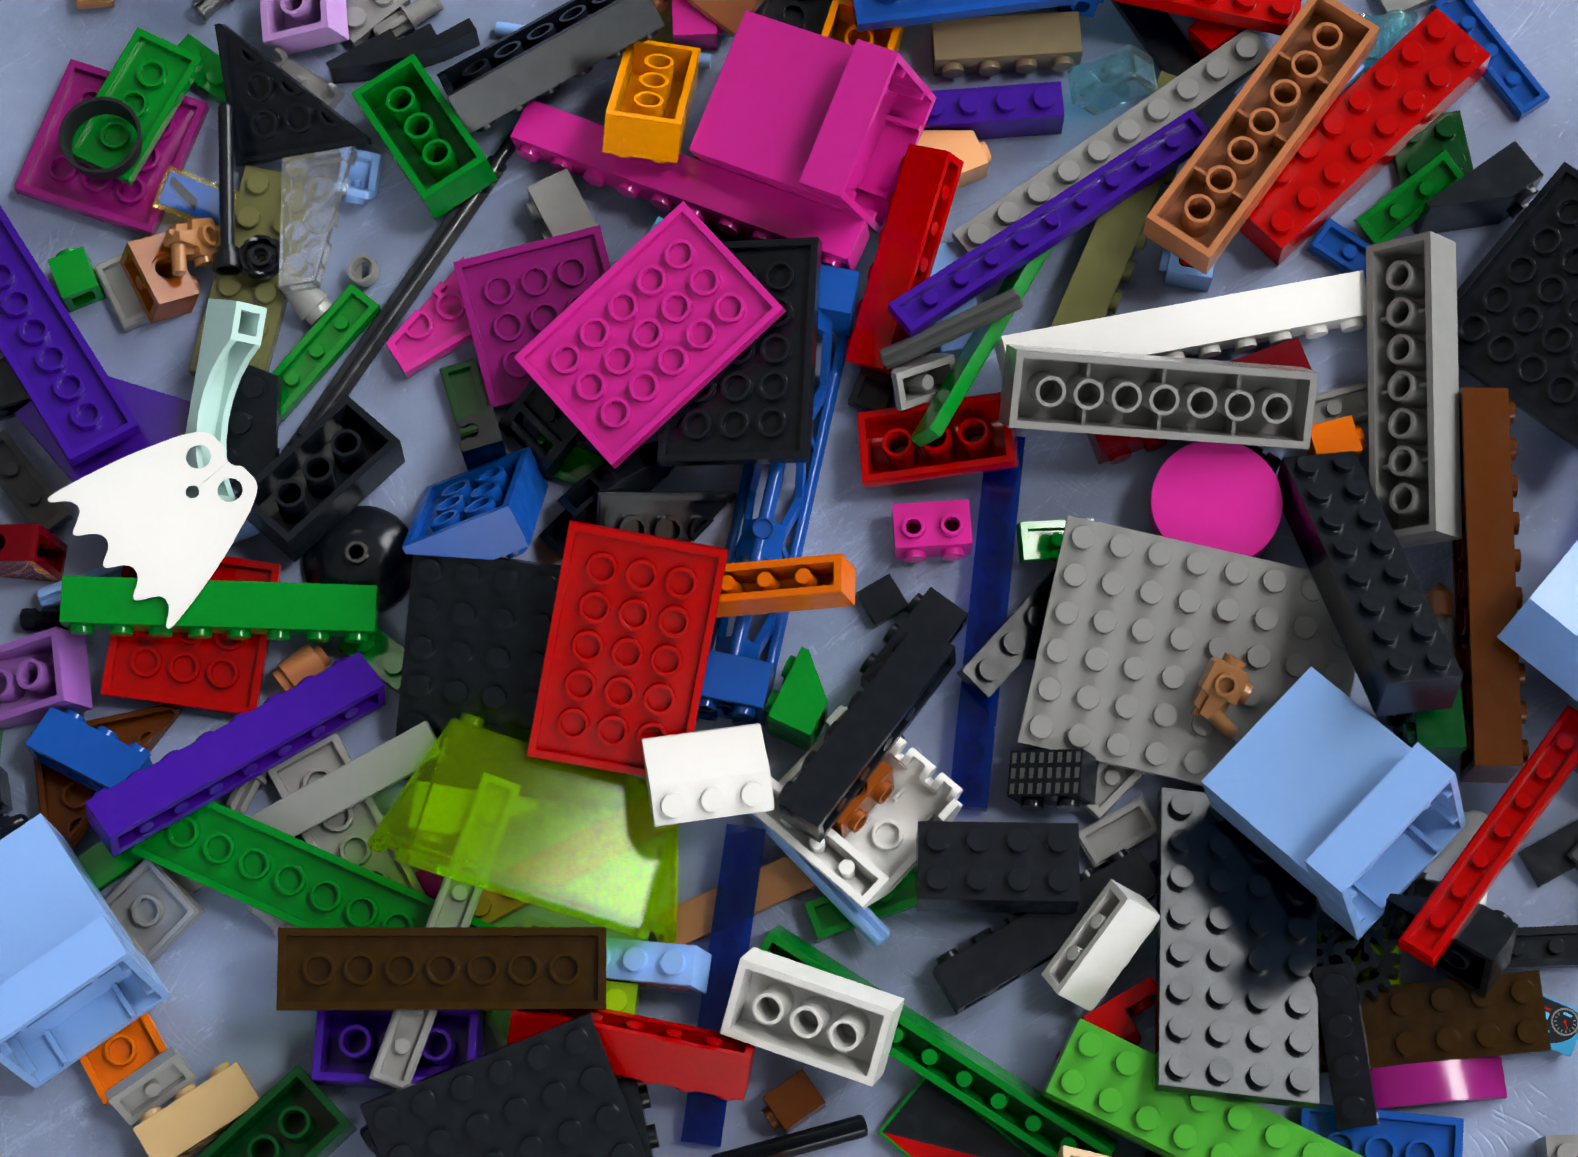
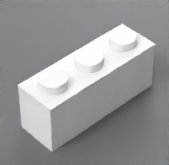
[1041,879,1160,1012]

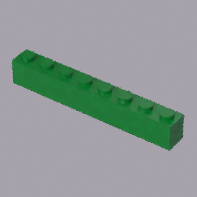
[59,576,380,644]

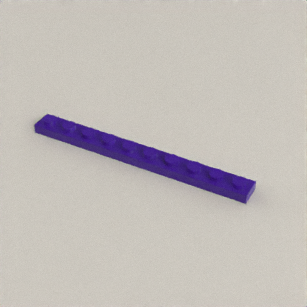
[888,109,1210,337]

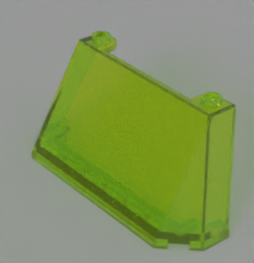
[367,712,678,943]

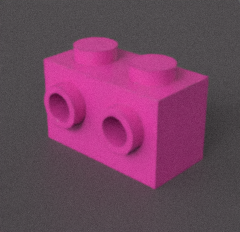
[891,499,973,563]

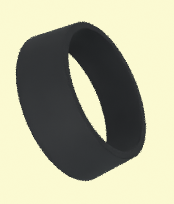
[58,97,142,180]

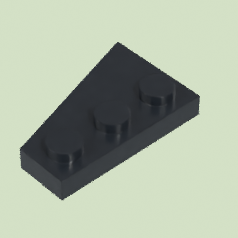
[226,364,282,484]

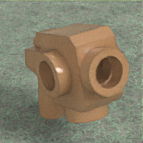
[164,217,220,276]
[1191,652,1253,740]

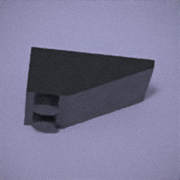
[1413,141,1544,234]
[1382,893,1518,998]

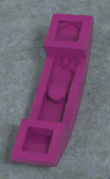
[1371,1057,1507,1110]

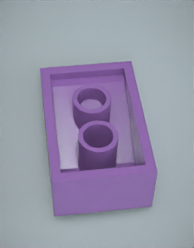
[0,626,93,729]

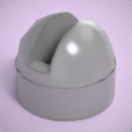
[347,254,380,287]

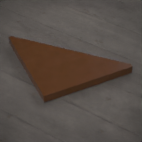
[31,705,182,850]

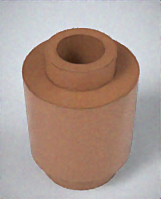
[272,643,332,692]

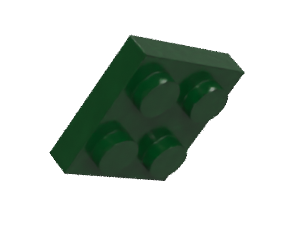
[1393,110,1474,184]

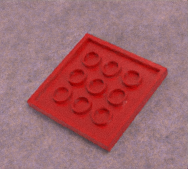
[100,556,282,715]

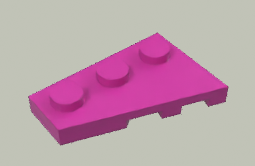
[386,257,473,378]

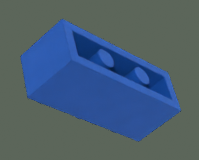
[25,706,153,792]

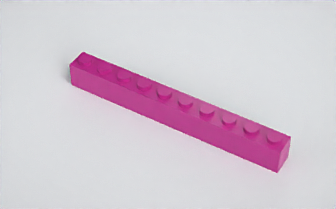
[510,100,870,270]

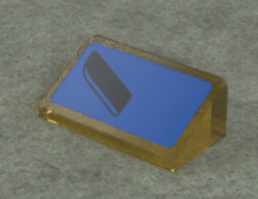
[152,166,239,228]

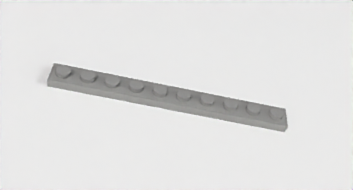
[952,29,1269,254]

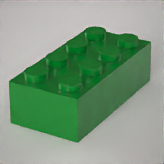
[351,53,498,220]

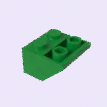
[764,647,828,751]

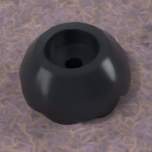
[238,235,285,280]

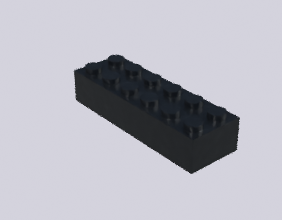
[437,0,665,133]

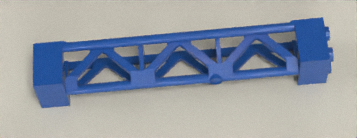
[697,264,860,726]

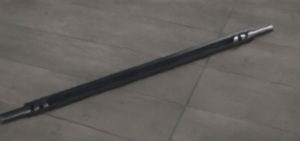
[280,129,516,454]

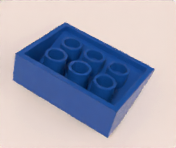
[402,446,549,560]

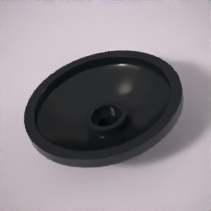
[303,506,413,614]

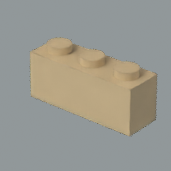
[132,1061,262,1157]

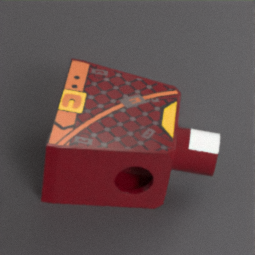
[0,524,68,582]

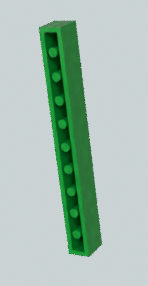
[759,925,1119,1157]

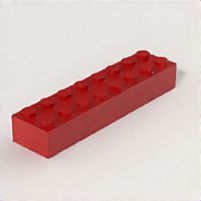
[1239,7,1491,266]

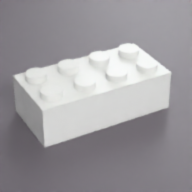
[720,947,905,1087]

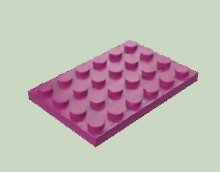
[514,201,786,469]

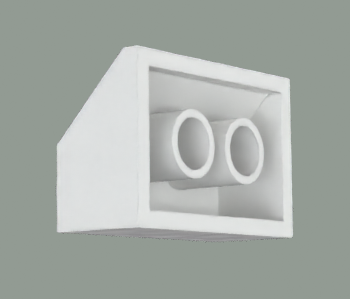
[641,723,775,826]

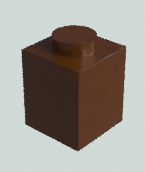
[761,1069,826,1134]

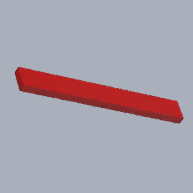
[1397,705,1578,968]

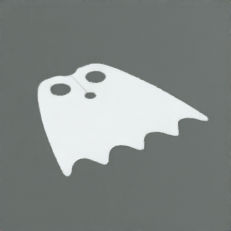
[48,432,257,629]

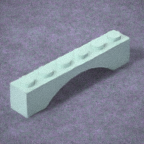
[185,298,267,502]

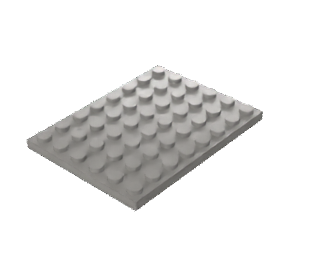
[1017,515,1356,786]

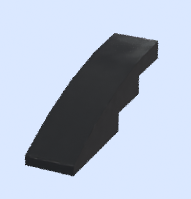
[326,18,480,84]

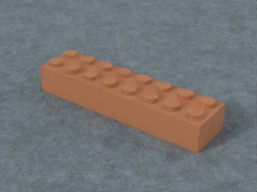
[1143,0,1380,275]

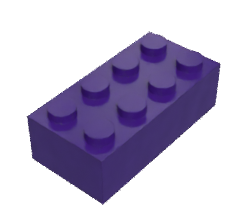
[311,1011,485,1089]

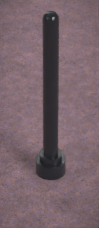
[212,102,242,275]

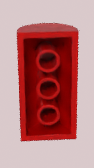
[857,392,1019,488]

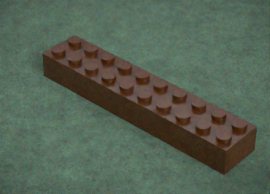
[1452,387,1529,783]

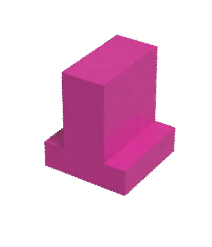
[689,10,937,235]

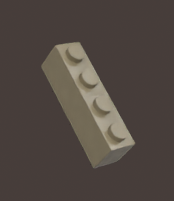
[931,11,1083,78]

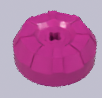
[1149,441,1283,558]

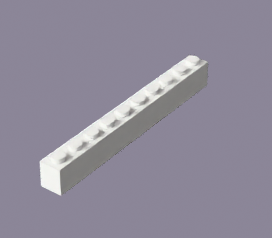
[994,270,1367,381]

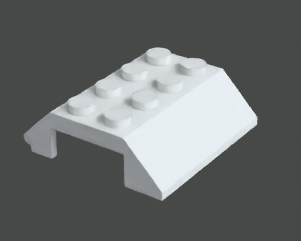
[752,705,964,909]

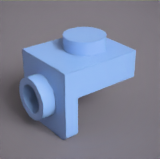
[333,147,384,204]

